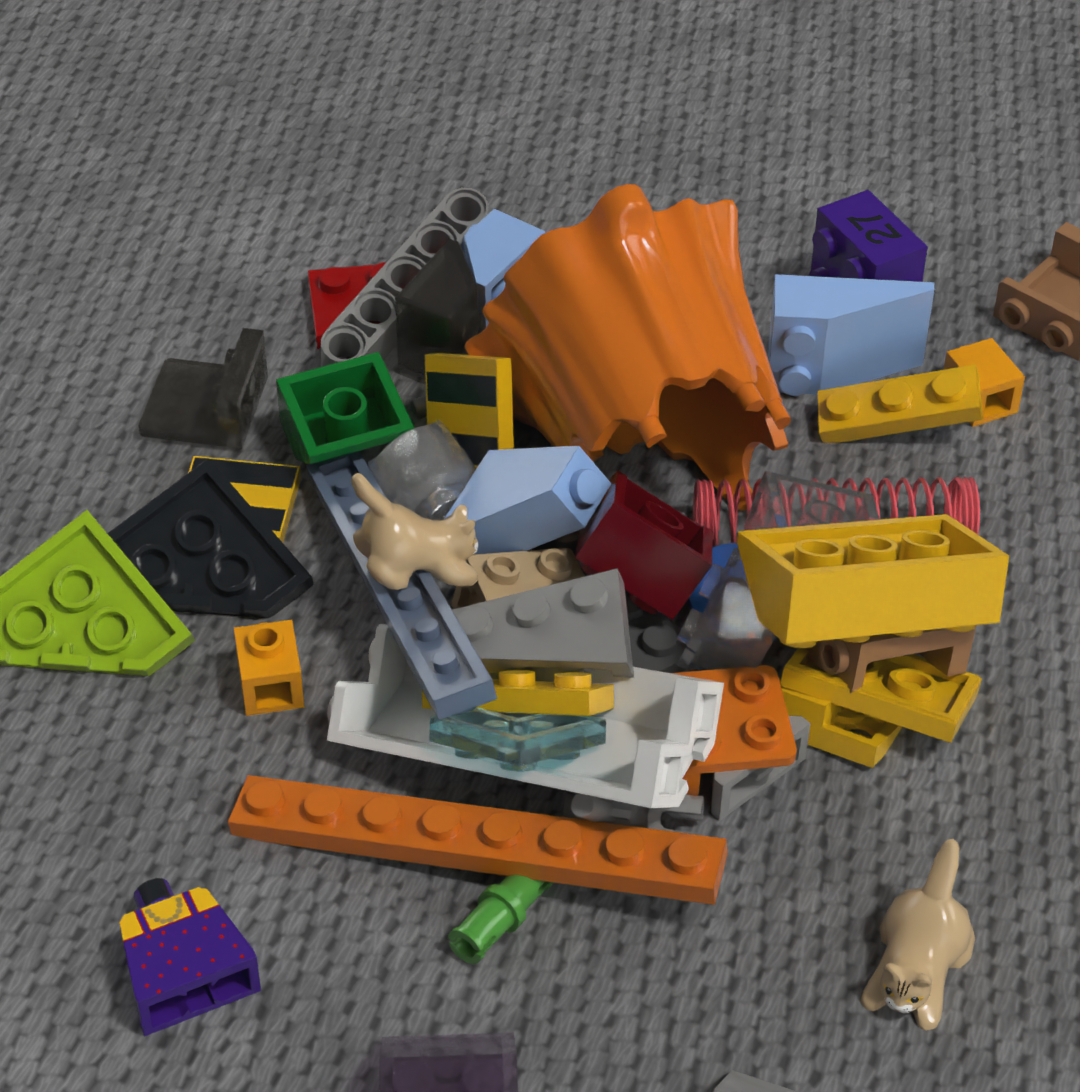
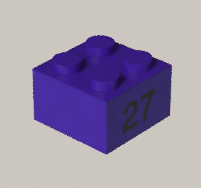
[808,190,928,282]

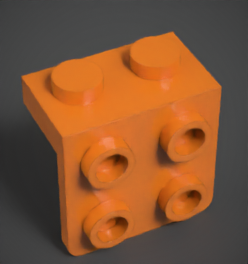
[672,665,797,796]

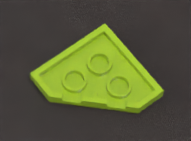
[0,510,195,676]

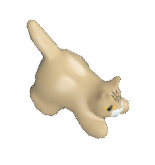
[351,473,478,590]
[860,839,975,1031]

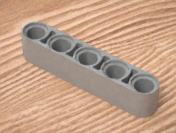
[321,188,488,367]

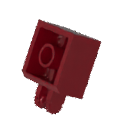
[575,470,713,620]

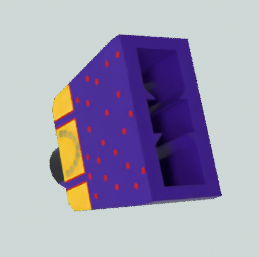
[119,878,261,1037]

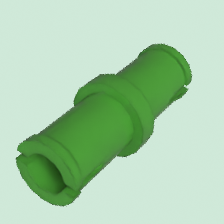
[448,875,554,964]

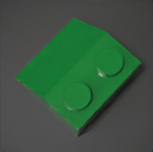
[276,352,415,464]

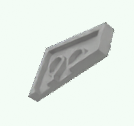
[452,568,634,677]

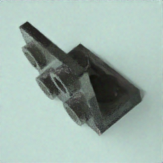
[138,328,268,449]

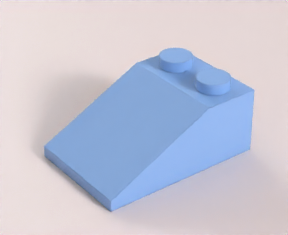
[768,274,935,396]

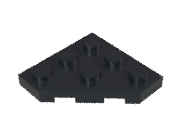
[107,458,314,618]

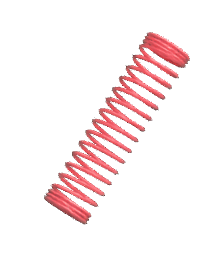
[693,477,980,547]

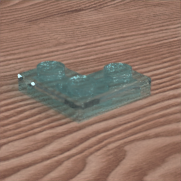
[429,707,606,772]

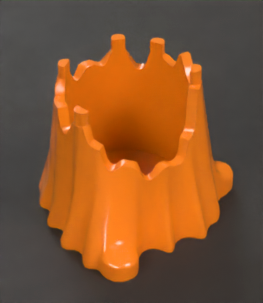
[464,184,791,511]

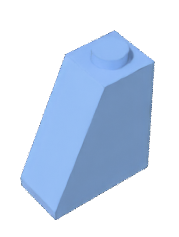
[444,446,612,555]

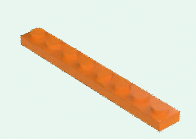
[228,775,728,905]

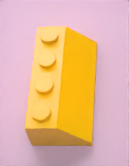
[737,514,1009,648]

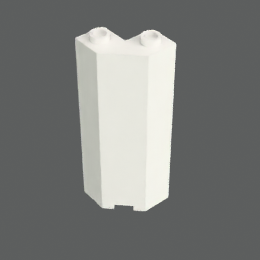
[327,624,724,808]

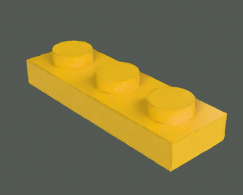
[817,364,983,443]
[422,670,614,716]

